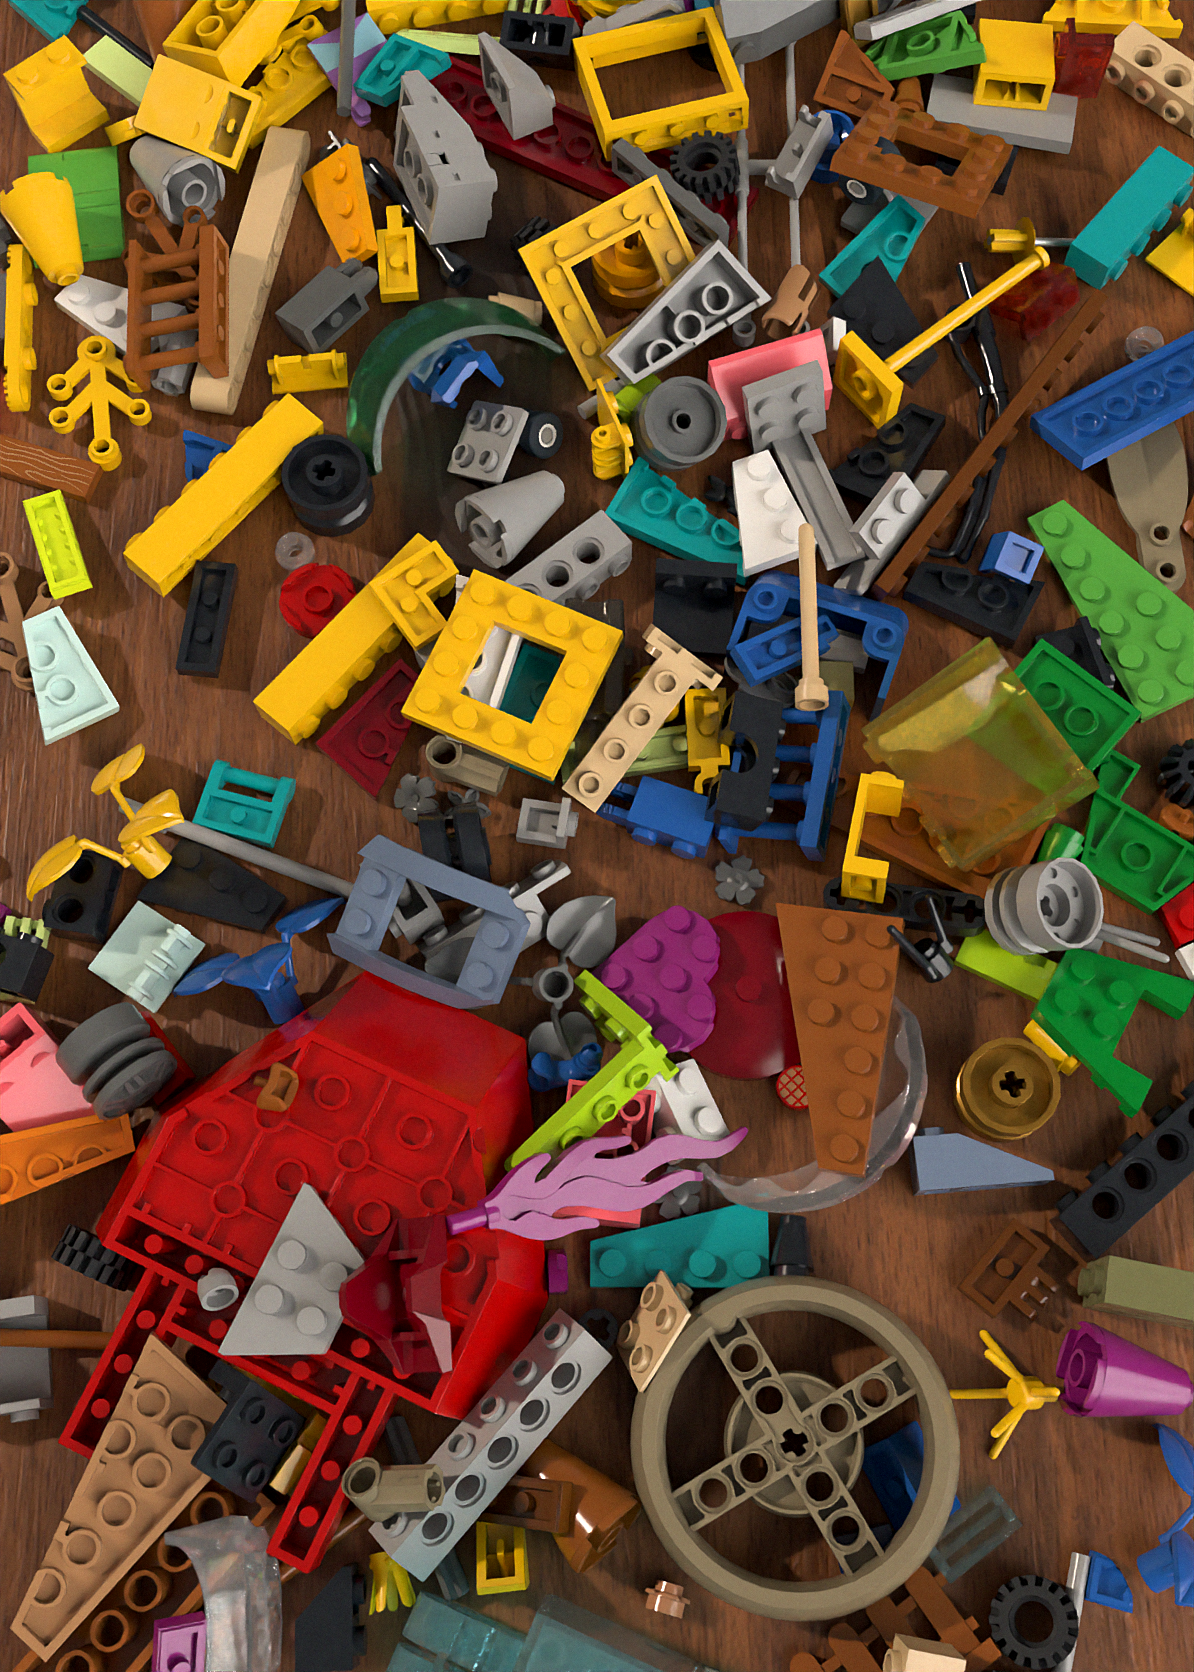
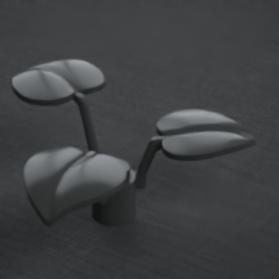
[424,895,617,1087]

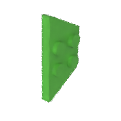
[865,10,987,81]

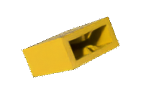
[973,18,1055,111]

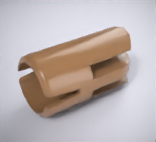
[761,264,821,341]

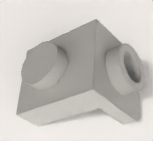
[516,797,579,849]

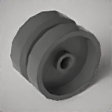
[629,376,727,472]

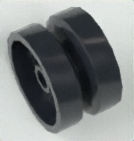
[281,434,376,537]
[417,801,492,903]

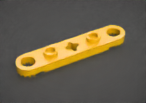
[3,244,38,412]

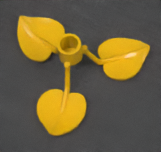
[26,743,184,902]

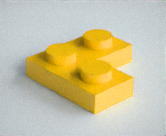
[369,540,459,652]

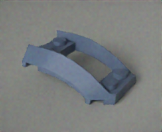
[326,834,531,1009]

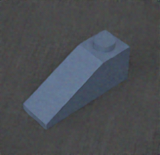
[907,1127,1054,1196]

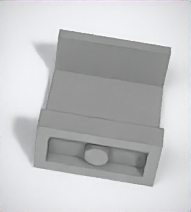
[0,1295,54,1423]

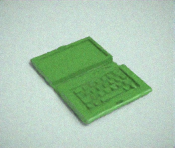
[28,145,126,268]

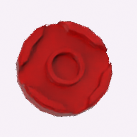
[279,563,358,639]

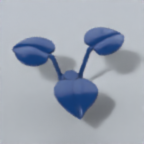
[172,897,346,1024]
[1137,1423,1194,1608]

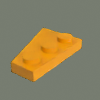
[301,143,379,263]

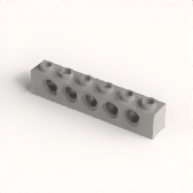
[414,509,632,669]
[368,1308,613,1582]

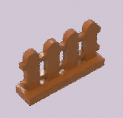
[790,1566,1002,1672]

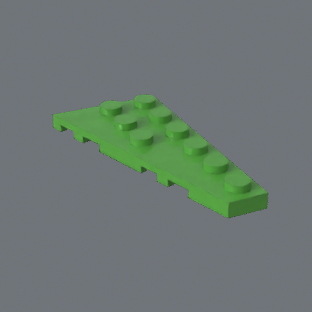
[1027,500,1194,723]

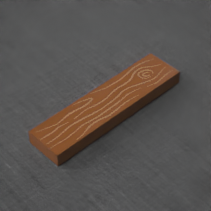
[0,434,104,504]

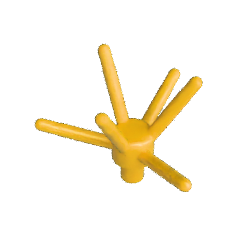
[949,1330,1060,1459]

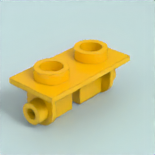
[267,349,348,394]

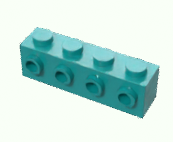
[1063,145,1194,290]

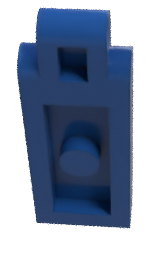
[730,614,840,687]

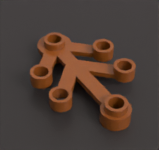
[121,189,208,313]

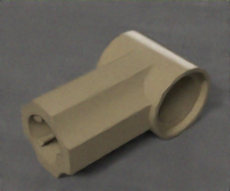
[425,734,510,797]
[341,1457,446,1522]

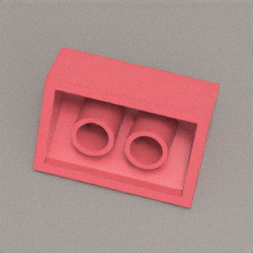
[707,328,833,441]

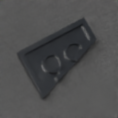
[826,255,939,389]
[902,561,1045,649]

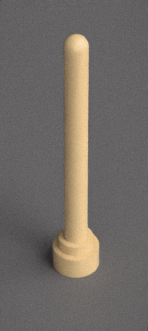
[795,523,829,711]

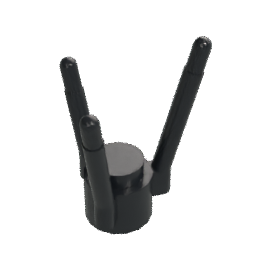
[866,894,954,983]

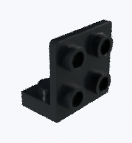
[652,558,737,657]
[190,1359,307,1503]

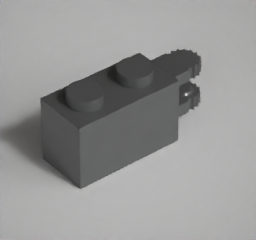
[275,257,379,354]

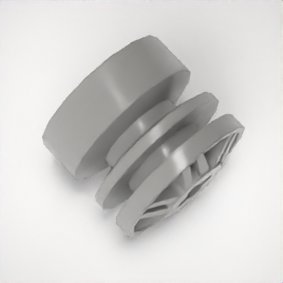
[984,857,1104,955]

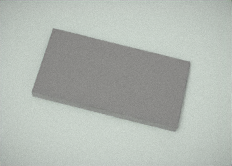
[927,74,1078,154]

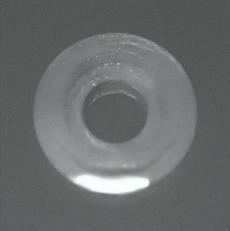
[1124,326,1164,361]
[275,532,315,571]

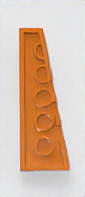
[0,1113,135,1206]

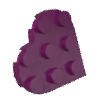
[591,905,720,1053]

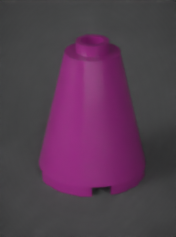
[1056,1321,1194,1417]

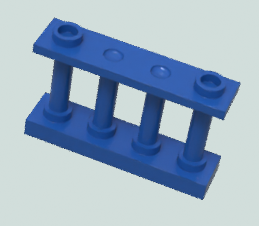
[715,690,851,862]

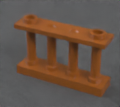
[123,224,229,392]

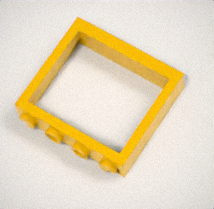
[572,7,749,161]

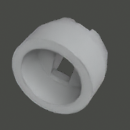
[197,1268,239,1311]

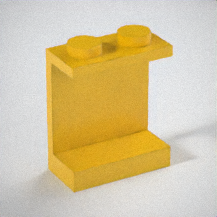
[3,35,110,153]
[841,771,905,904]

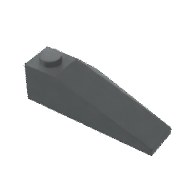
[714,0,841,65]

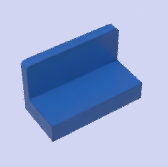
[862,1421,961,1530]

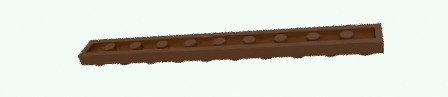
[865,289,1109,602]

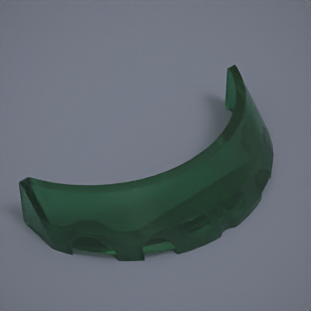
[346,297,566,477]

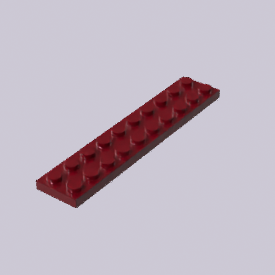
[429,55,759,247]

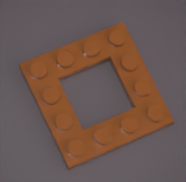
[829,100,1013,219]

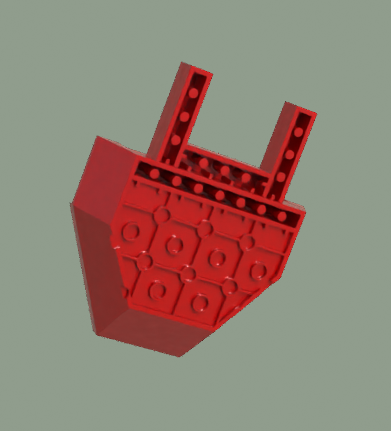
[57,970,550,1574]

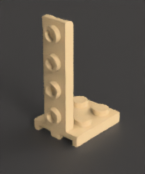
[562,624,723,813]

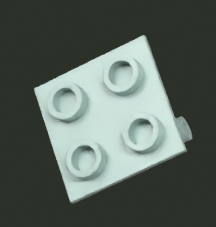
[88,900,206,1014]

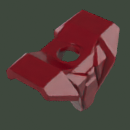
[339,1214,452,1375]

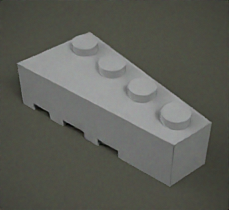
[600,239,772,385]

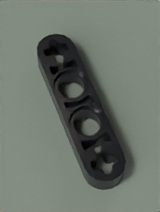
[823,877,987,937]

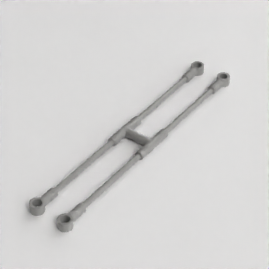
[732,41,810,347]

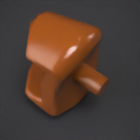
[1158,803,1194,843]
[253,1062,299,1112]

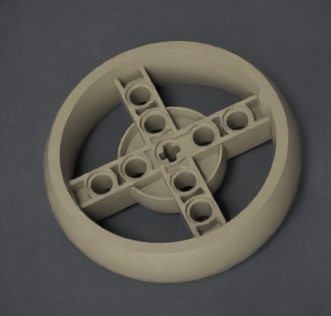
[630,1275,960,1622]

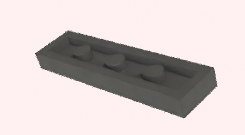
[612,138,729,249]

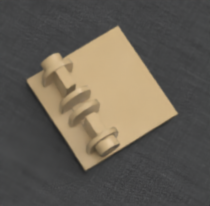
[615,1269,693,1393]

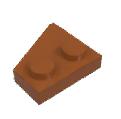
[813,30,896,120]

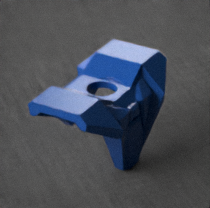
[401,328,504,409]

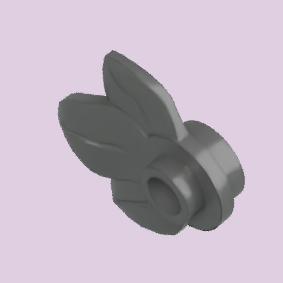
[724,657,798,708]

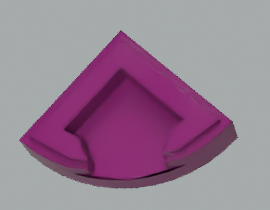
[548,1249,569,1295]

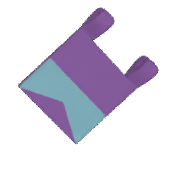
[307,12,387,127]

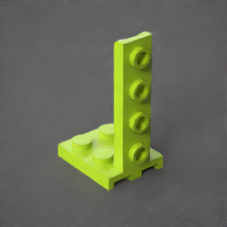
[504,969,679,1177]

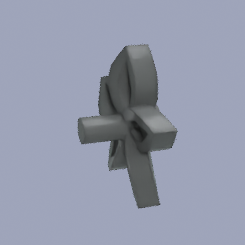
[444,788,491,822]

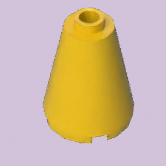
[0,172,84,286]

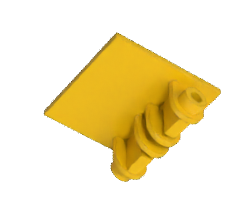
[1145,208,1194,297]
[591,378,634,480]

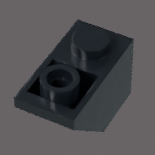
[295,1563,368,1672]

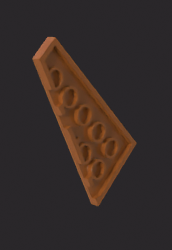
[776,903,905,1179]

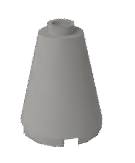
[130,136,225,228]
[455,470,565,568]

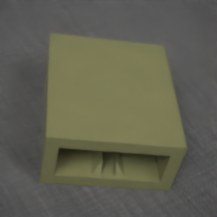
[1077,1255,1194,1330]

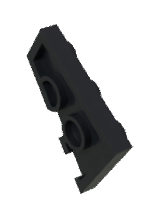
[828,403,946,505]
[136,837,289,934]

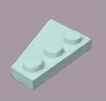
[22,606,119,746]

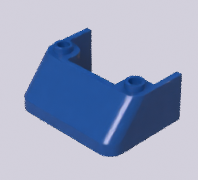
[724,570,909,724]

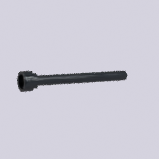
[365,157,473,288]

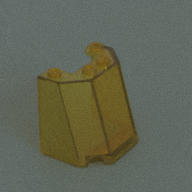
[861,637,1100,872]

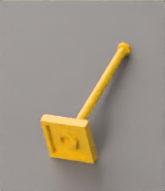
[833,246,1050,429]

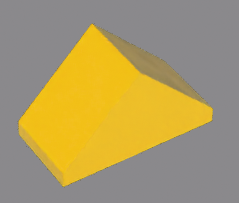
[476,1521,530,1595]

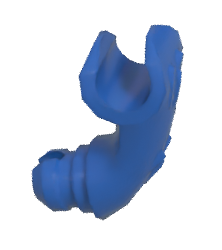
[527,1042,603,1092]

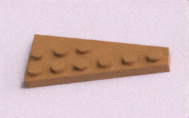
[10,1331,228,1662]

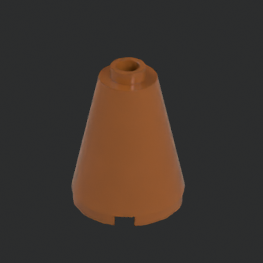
[131,0,197,65]
[516,1438,642,1574]

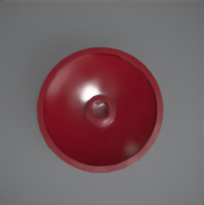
[684,911,801,1081]

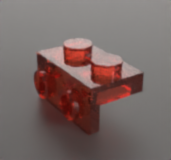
[1053,18,1115,99]
[989,261,1081,342]

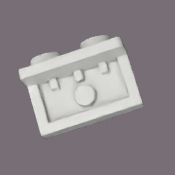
[644,1058,730,1165]

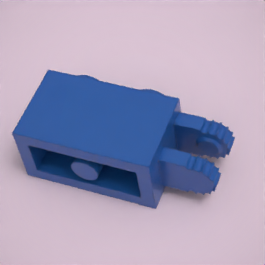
[596,775,715,859]

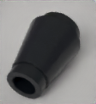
[769,1215,814,1276]

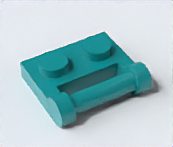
[192,759,296,848]

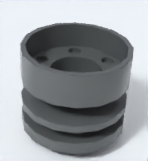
[55,1002,177,1121]

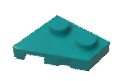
[353,33,452,107]

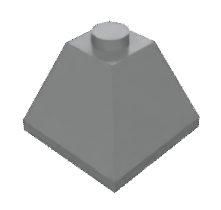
[478,32,556,140]

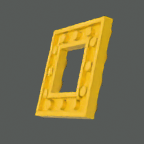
[518,174,696,392]
[401,569,624,782]

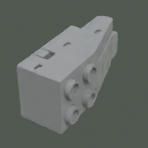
[393,70,498,245]

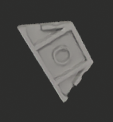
[218,1183,366,1355]

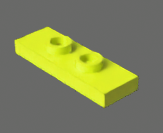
[22,489,93,600]

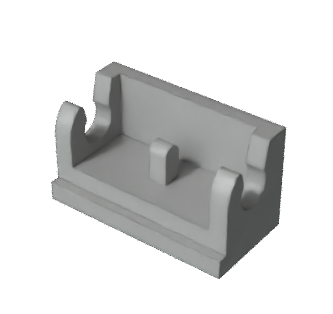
[765,105,834,200]

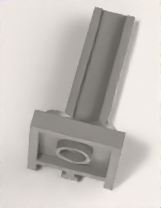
[742,360,865,571]

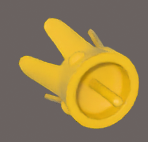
[369,1551,418,1615]

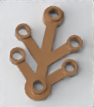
[0,552,75,692]

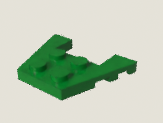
[1078,749,1194,916]
[1030,948,1194,1118]

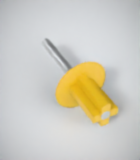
[984,217,1075,264]

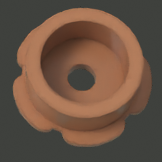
[644,1580,690,1619]

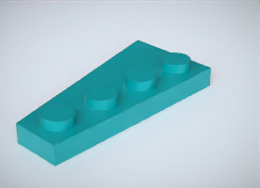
[605,456,750,586]
[590,1197,769,1289]

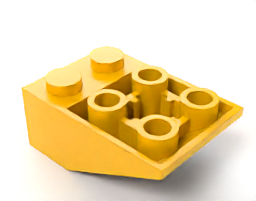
[133,54,264,174]

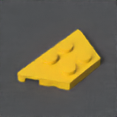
[1041,0,1183,39]

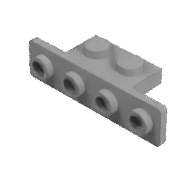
[834,470,951,595]
[417,859,571,960]

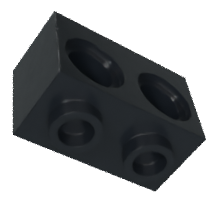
[42,850,124,945]

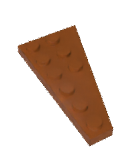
[777,763,1058,900]

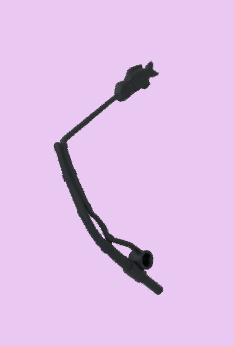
[704,262,1010,565]

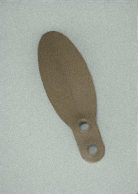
[1105,422,1188,594]

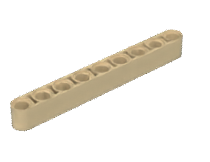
[190,126,311,415]

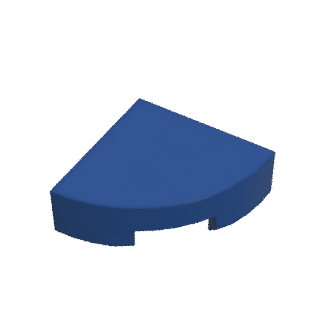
[1084,1550,1133,1613]

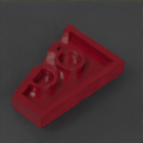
[316,658,419,801]

